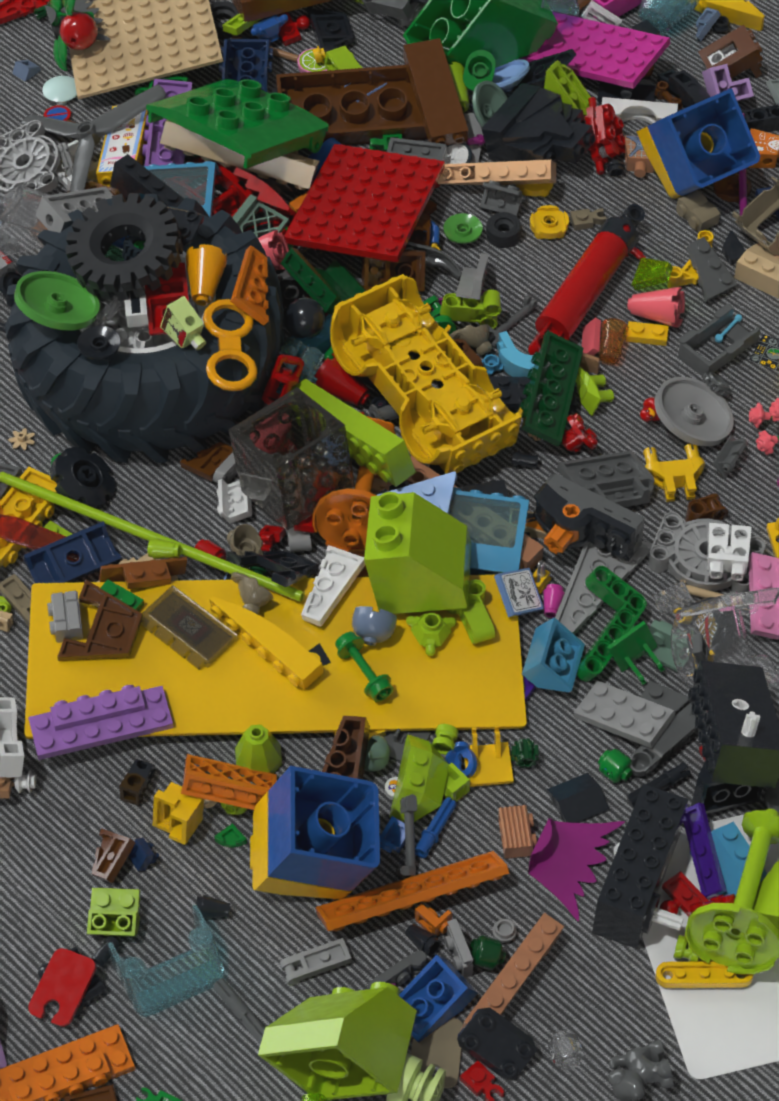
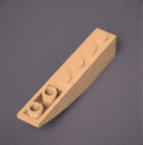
[438,160,556,185]

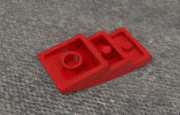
[233,167,297,221]
[145,262,189,336]

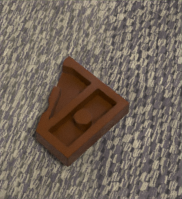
[91,828,135,884]

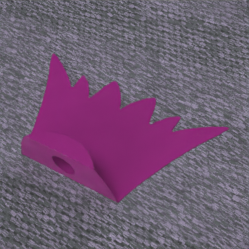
[528,818,625,921]

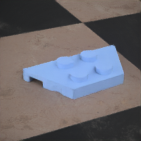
[377,471,457,514]

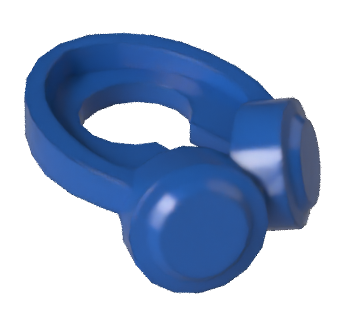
[445,741,477,778]

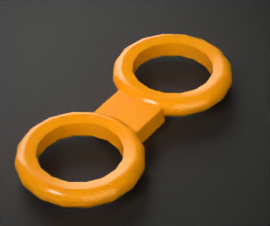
[203,299,258,391]

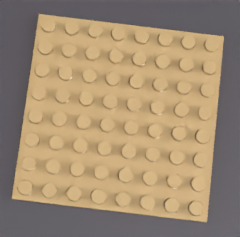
[69,0,223,100]

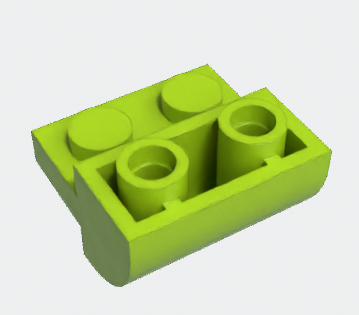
[87,888,141,937]

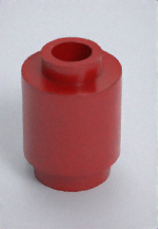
[195,539,226,568]

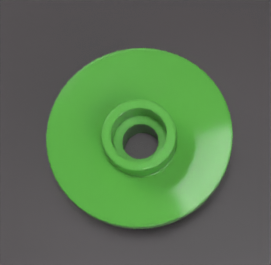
[443,213,483,244]

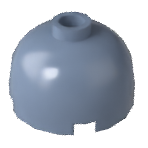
[352,606,397,646]

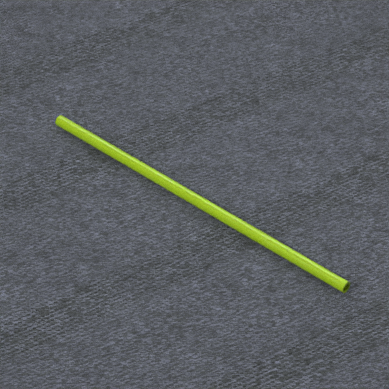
[0,471,305,602]

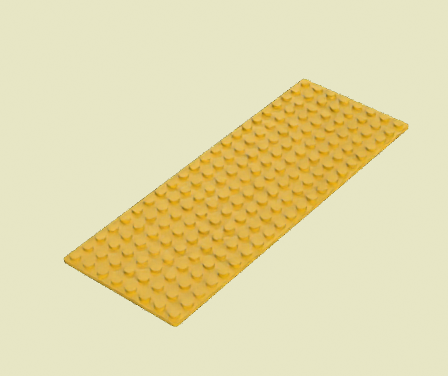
[24,575,527,739]

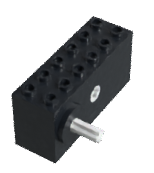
[592,784,688,949]

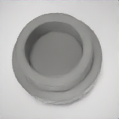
[492,919,517,943]

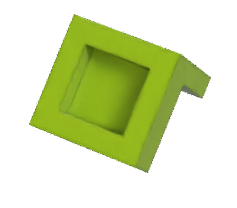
[443,763,470,802]

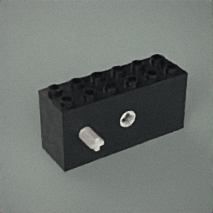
[688,660,779,788]

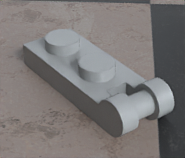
[280,938,352,985]

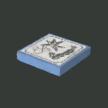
[494,568,544,617]

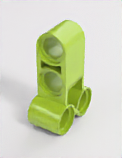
[440,290,501,329]
[447,579,495,644]

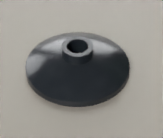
[77,326,121,360]

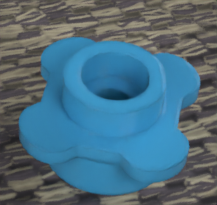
[482,354,503,375]

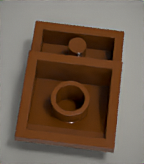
[362,249,426,291]

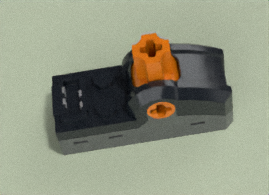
[533,474,645,562]

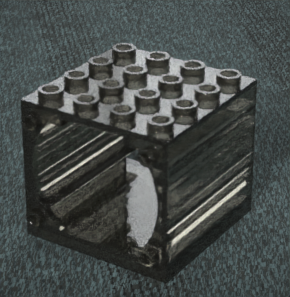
[229,387,355,530]

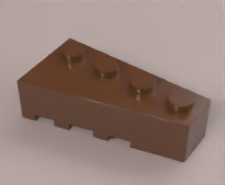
[322,716,370,780]

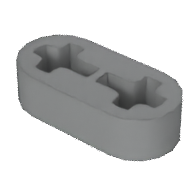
[213,451,246,484]

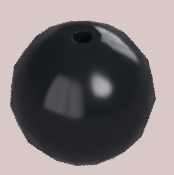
[284,297,326,340]

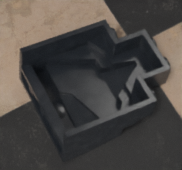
[481,83,596,164]

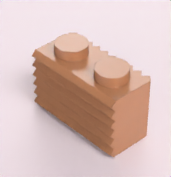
[498,805,537,858]

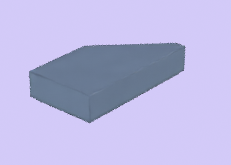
[696,8,721,41]

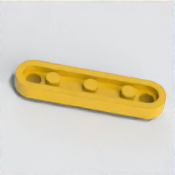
[655,961,754,988]

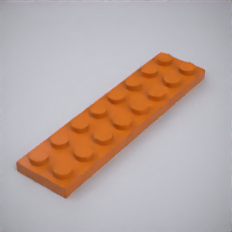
[315,851,509,931]

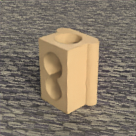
[0,611,13,632]

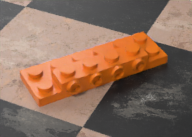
[0,1024,135,1101]

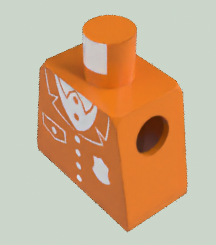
[747,128,779,168]

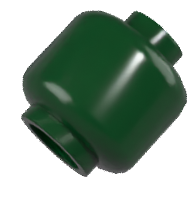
[469,935,506,970]

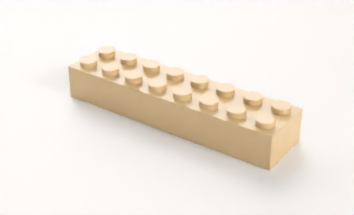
[160,120,319,190]

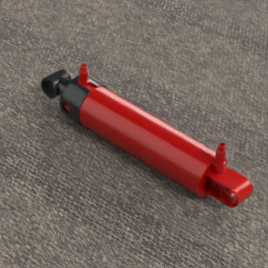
[528,204,646,355]

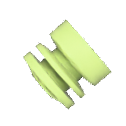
[386,1053,447,1101]

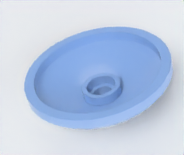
[492,60,530,92]

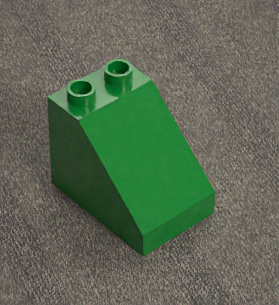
[403,0,558,68]

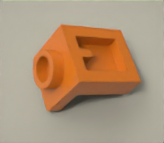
[415,903,452,936]

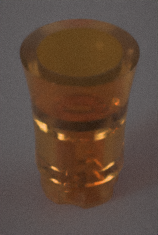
[599,318,629,365]

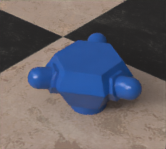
[251,14,289,42]

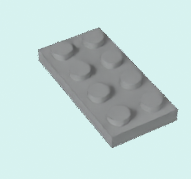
[574,681,675,749]

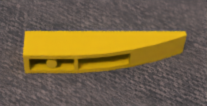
[209,596,323,691]

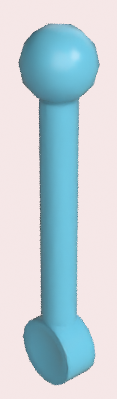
[715,314,742,343]

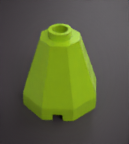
[235,725,282,774]

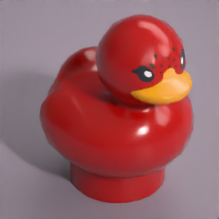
[640,397,660,422]

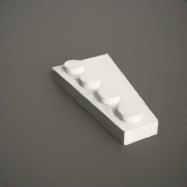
[301,545,365,627]

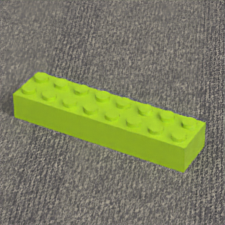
[288,379,416,487]

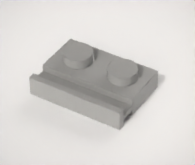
[444,919,473,978]

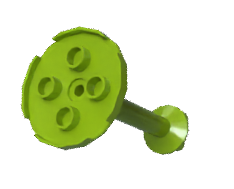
[685,809,779,974]

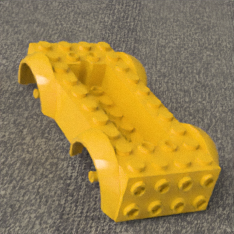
[330,274,523,474]

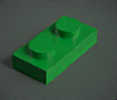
[101,580,144,611]

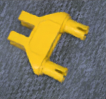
[643,443,705,502]

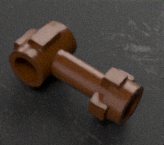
[655,81,683,112]

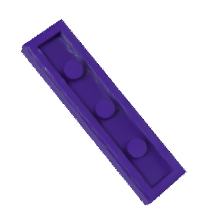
[683,803,727,900]

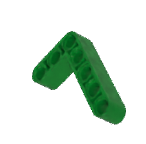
[577,566,647,682]

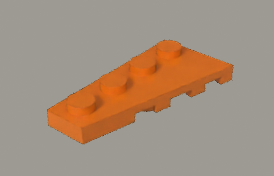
[230,245,269,326]

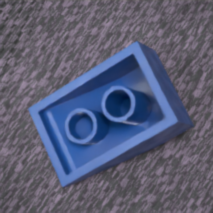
[399,955,478,1042]

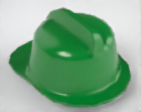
[463,50,496,91]

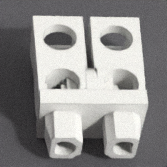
[707,523,752,581]

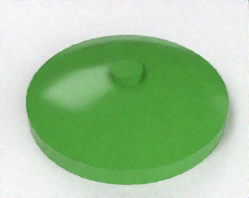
[14,271,100,330]

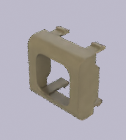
[732,176,779,255]

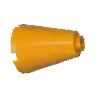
[185,244,227,306]

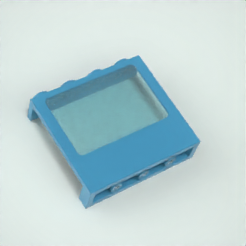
[140,161,222,217]
[449,487,529,575]

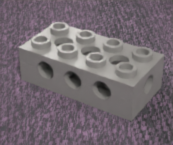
[36,187,114,233]

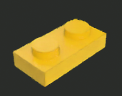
[626,321,669,346]

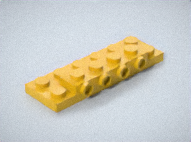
[0,467,57,568]

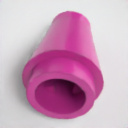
[543,584,565,618]

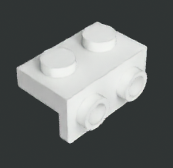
[217,478,252,524]

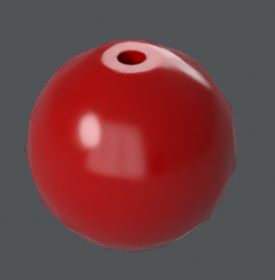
[59,12,98,50]

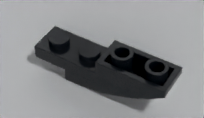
[657,69,710,107]

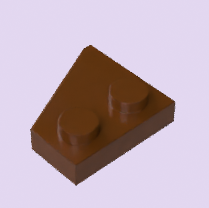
[180,442,237,482]

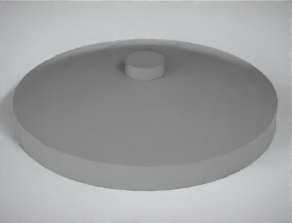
[654,377,734,446]

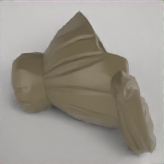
[449,324,492,356]
[227,524,264,568]
[231,572,273,615]

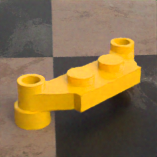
[666,230,714,288]

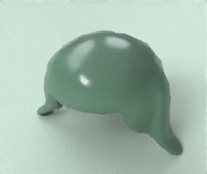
[364,735,390,772]

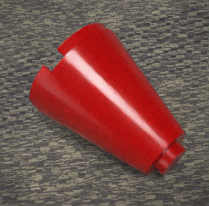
[312,353,370,406]

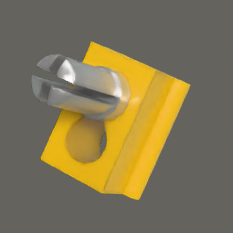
[532,561,552,595]

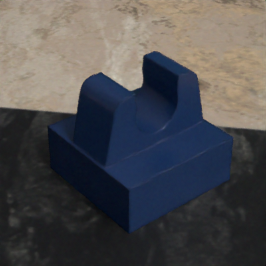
[129,837,159,872]

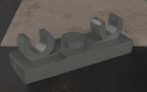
[387,137,447,161]

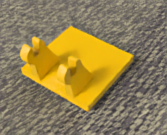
[464,725,514,787]

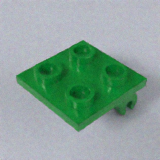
[607,621,665,685]

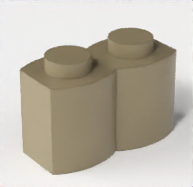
[676,190,720,232]

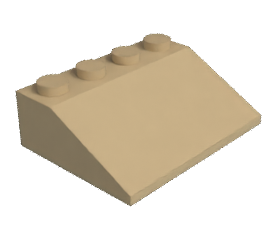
[734,242,779,299]

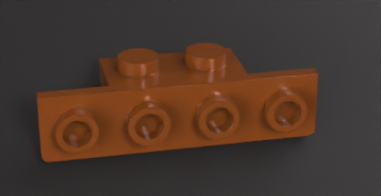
[99,557,187,589]

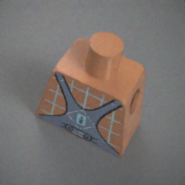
[624,135,654,178]

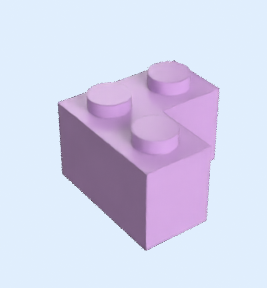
[702,64,754,102]

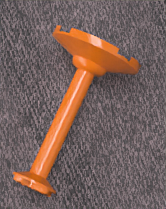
[313,416,396,551]

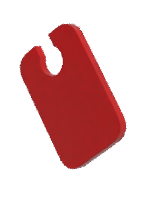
[28,948,97,1027]

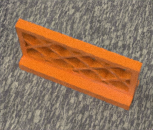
[181,754,277,810]

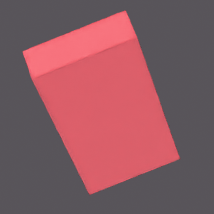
[582,317,601,356]

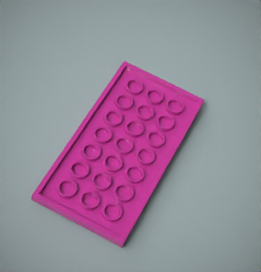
[517,11,671,89]

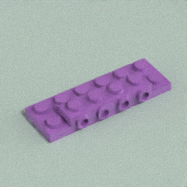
[143,79,192,166]
[28,685,173,760]

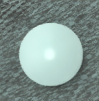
[42,76,77,106]

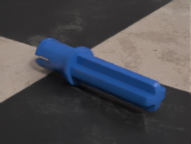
[415,797,457,858]

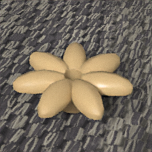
[8,428,35,450]

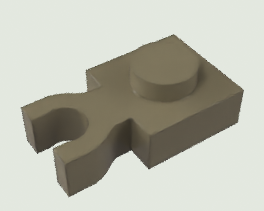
[570,208,606,231]

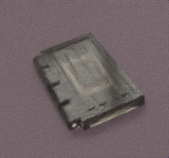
[141,585,238,670]

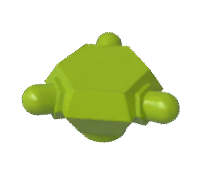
[406,613,456,656]

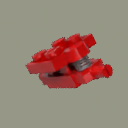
[584,97,625,175]

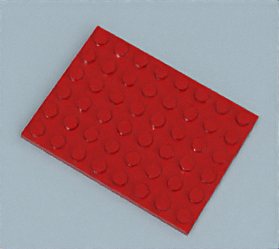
[284,144,445,263]

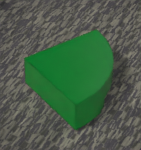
[214,823,247,848]

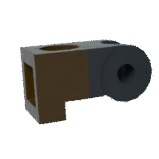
[119,759,156,806]

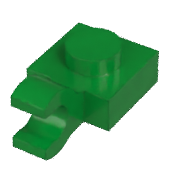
[369,134,402,152]

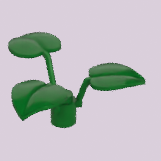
[50,0,94,71]

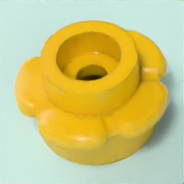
[312,46,326,64]

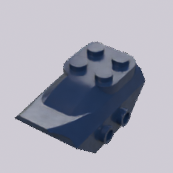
[219,39,273,92]

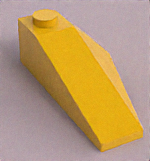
[692,0,765,31]

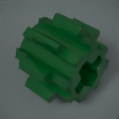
[511,738,539,768]

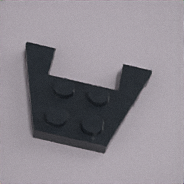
[227,551,319,587]

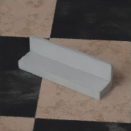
[456,253,489,300]

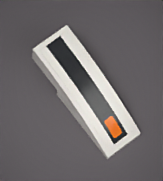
[124,286,149,328]

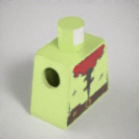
[160,296,206,350]

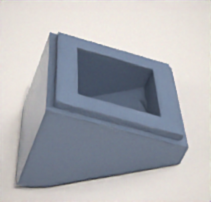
[13,60,41,81]

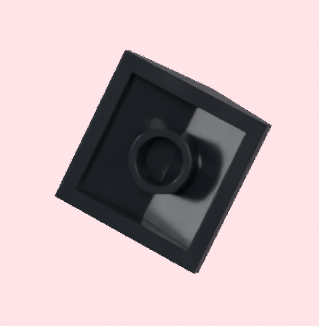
[547,773,609,823]

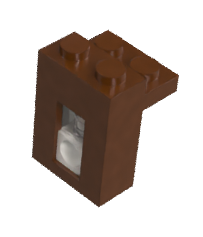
[698,25,763,79]

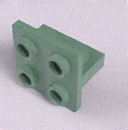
[644,620,693,672]

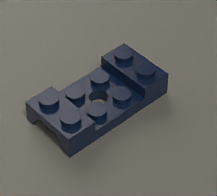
[24,521,122,583]

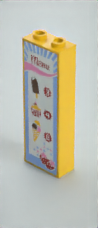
[96,106,149,189]

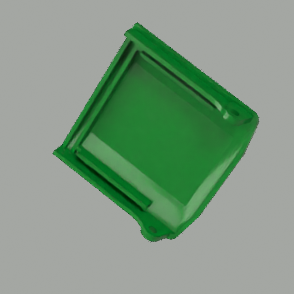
[146,79,329,169]

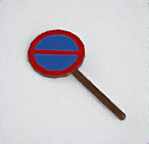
[43,105,75,123]

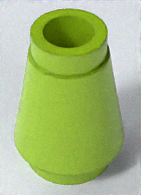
[147,538,181,560]

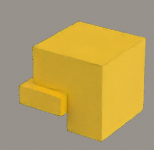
[152,782,204,845]

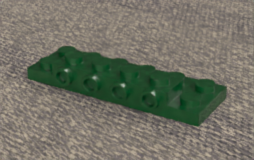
[519,331,584,447]

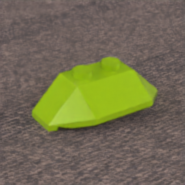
[544,60,591,119]
[389,734,449,823]

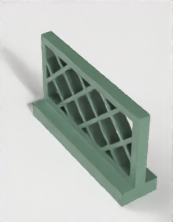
[233,194,290,238]

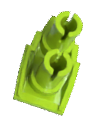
[576,367,614,416]

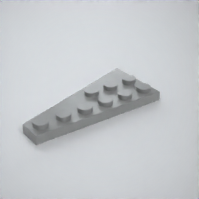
[555,541,652,635]

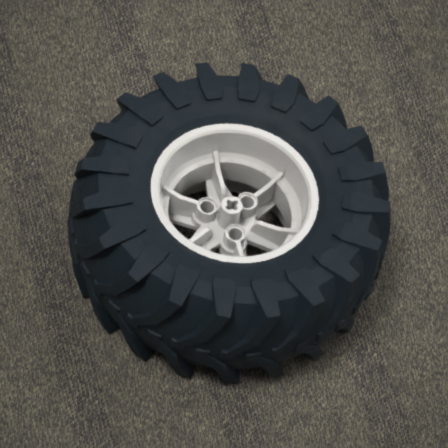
[5,194,285,463]

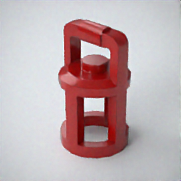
[261,355,304,409]

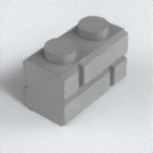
[47,591,83,643]

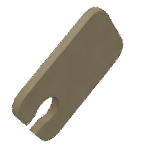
[411,1018,463,1088]

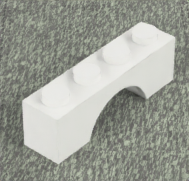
[602,97,678,124]
[0,697,24,778]

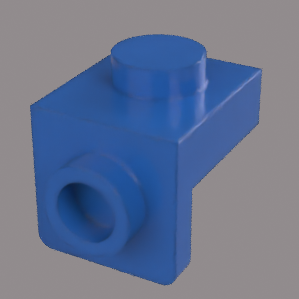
[380,816,405,853]

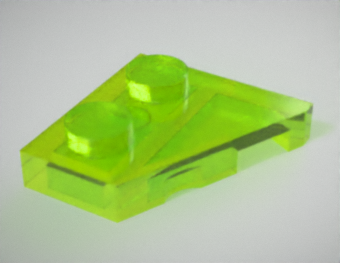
[631,258,673,291]

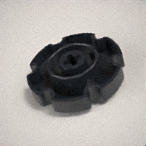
[50,447,116,509]

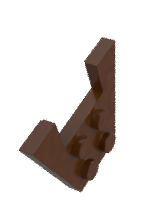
[57,580,143,661]

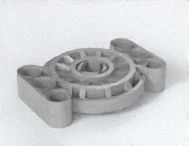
[648,512,766,598]

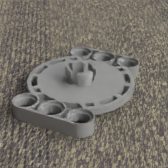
[0,120,60,206]

